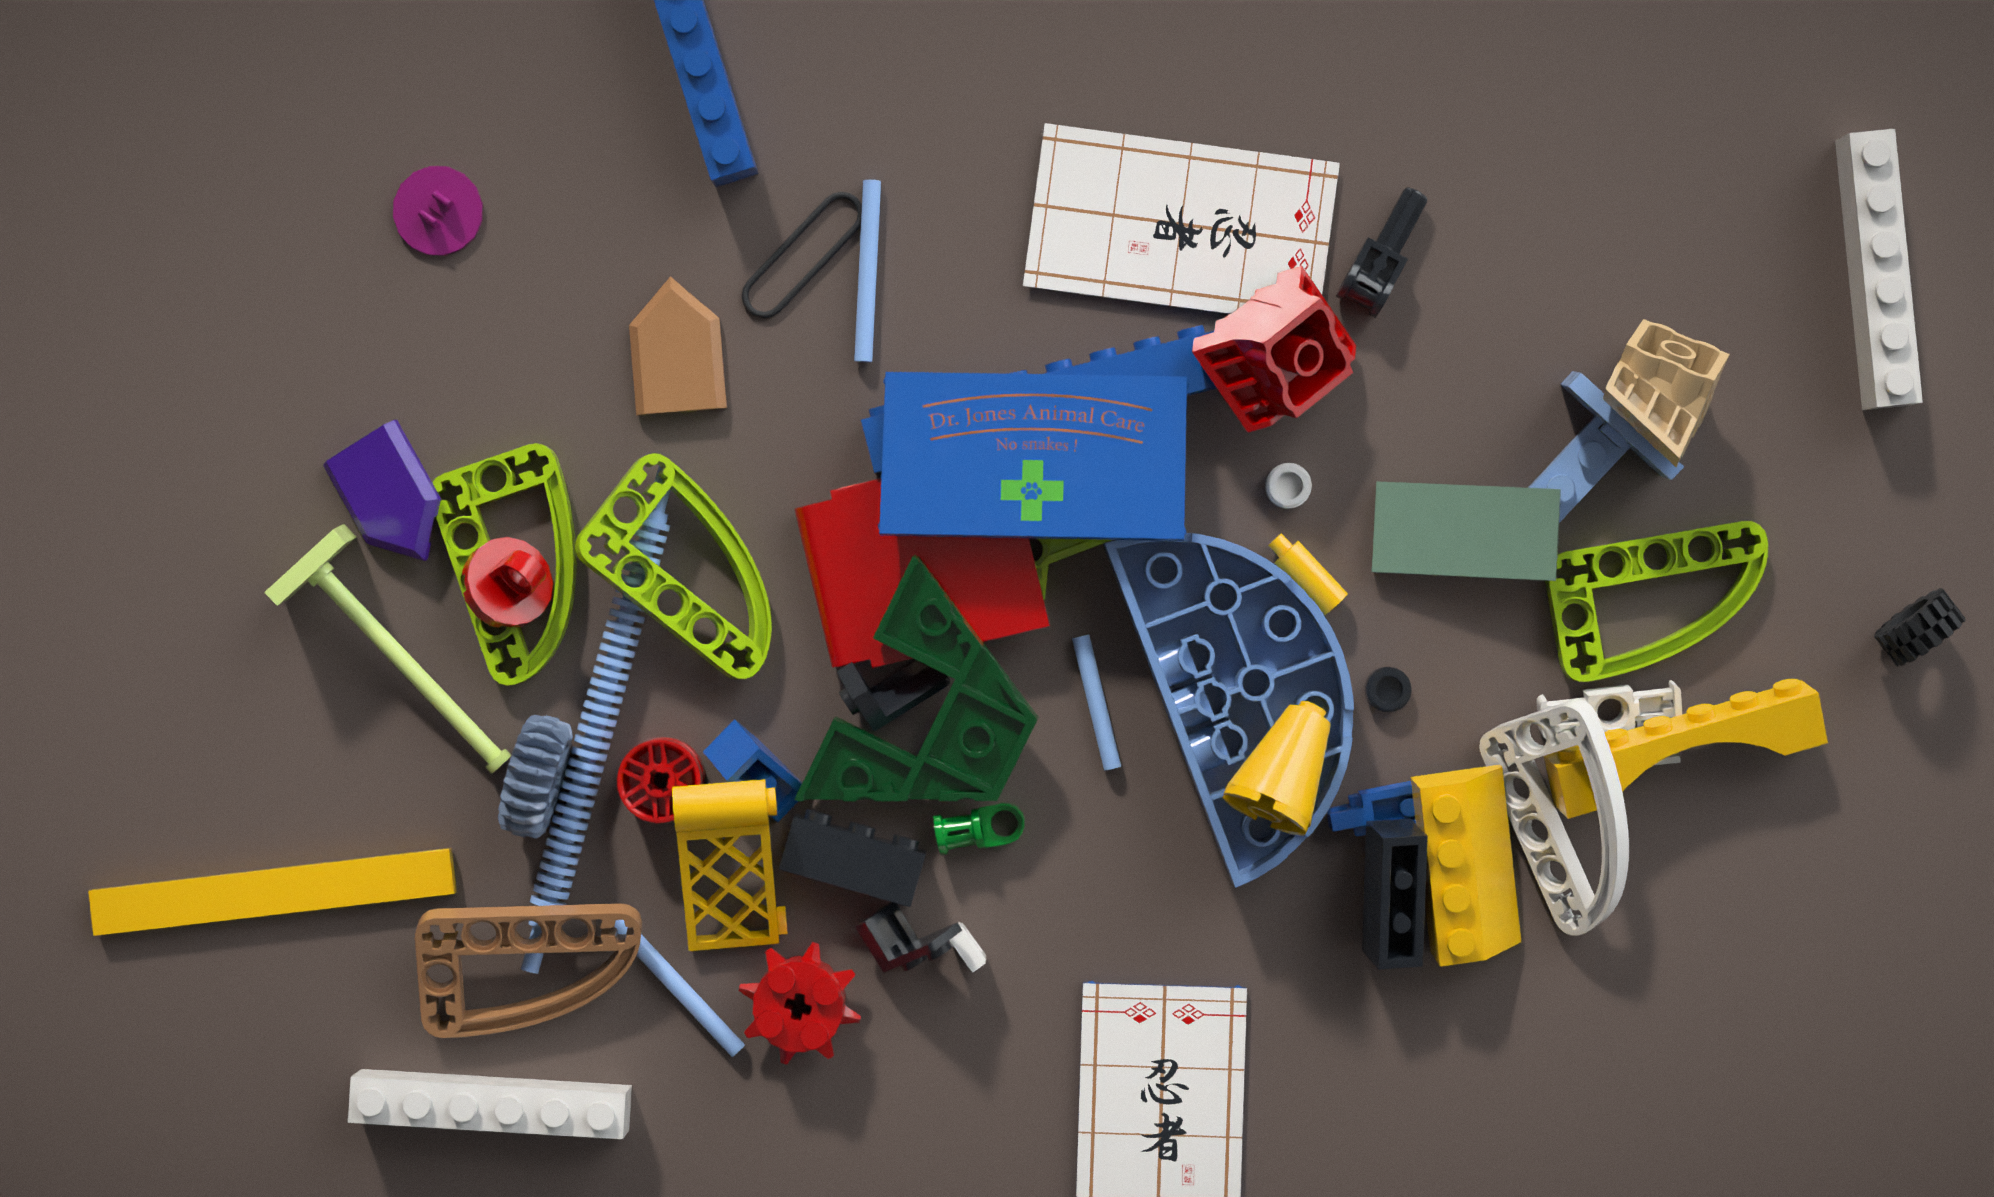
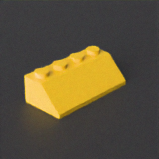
[1411,765,1521,967]

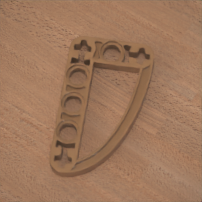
[415,903,642,1038]

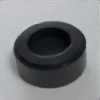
[1364,667,1412,712]

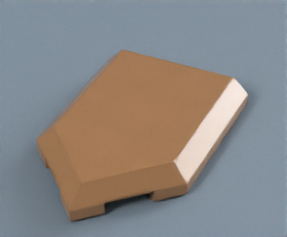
[629,277,727,416]

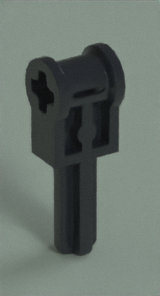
[1335,187,1427,318]

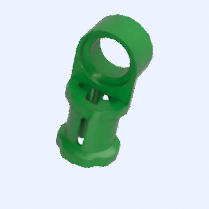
[933,802,1025,856]

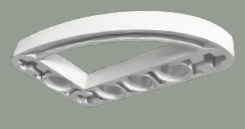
[1479,699,1629,936]

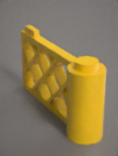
[672,779,788,951]

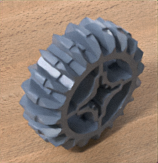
[498,715,573,839]

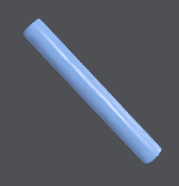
[1072,634,1121,771]

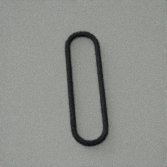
[741,192,862,319]

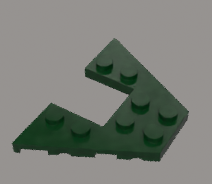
[794,554,1039,801]

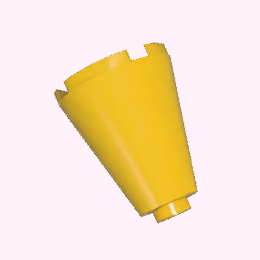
[1223,701,1331,836]

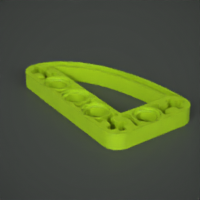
[432,443,576,686]
[575,453,772,680]
[1545,521,1768,682]

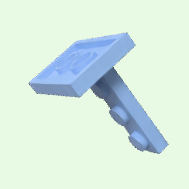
[1528,371,1684,523]

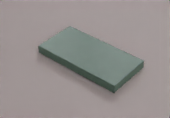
[1372,481,1561,581]

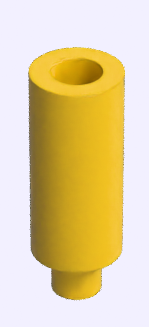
[1268,533,1348,616]

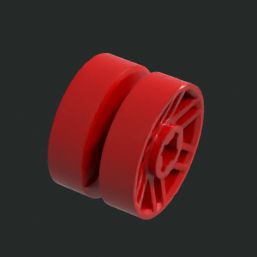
[617,737,706,823]

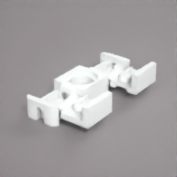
[1536,680,1682,766]

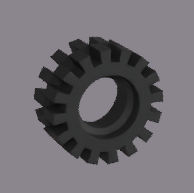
[1874,588,1966,667]

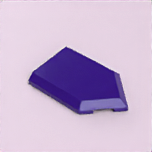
[323,420,441,561]

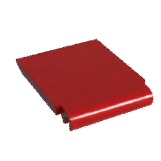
[794,478,1050,668]

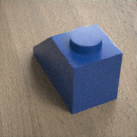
[703,719,802,822]

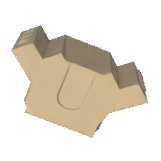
[1603,319,1730,468]

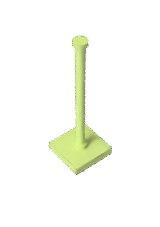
[264,524,511,774]

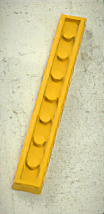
[88,848,457,936]

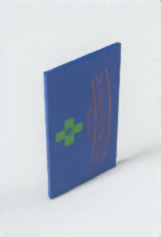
[878,372,1189,541]

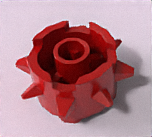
[738,942,861,1065]

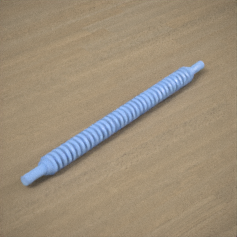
[521,466,671,974]

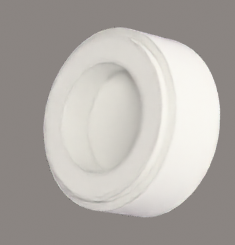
[1265,463,1312,509]

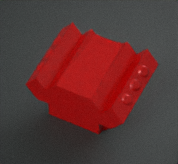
[1192,266,1356,433]

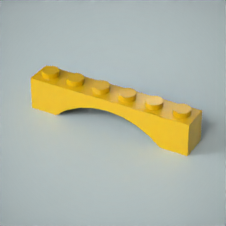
[1543,679,1828,819]

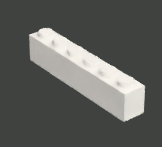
[1835,129,1923,410]
[348,1069,632,1139]

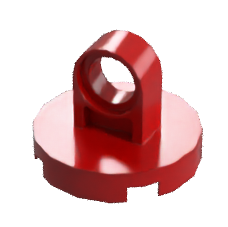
[462,537,553,628]

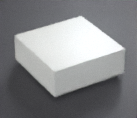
[950,922,986,973]

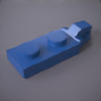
[1327,781,1416,836]

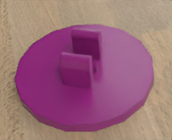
[393,166,483,256]

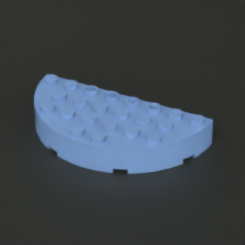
[1103,533,1354,888]

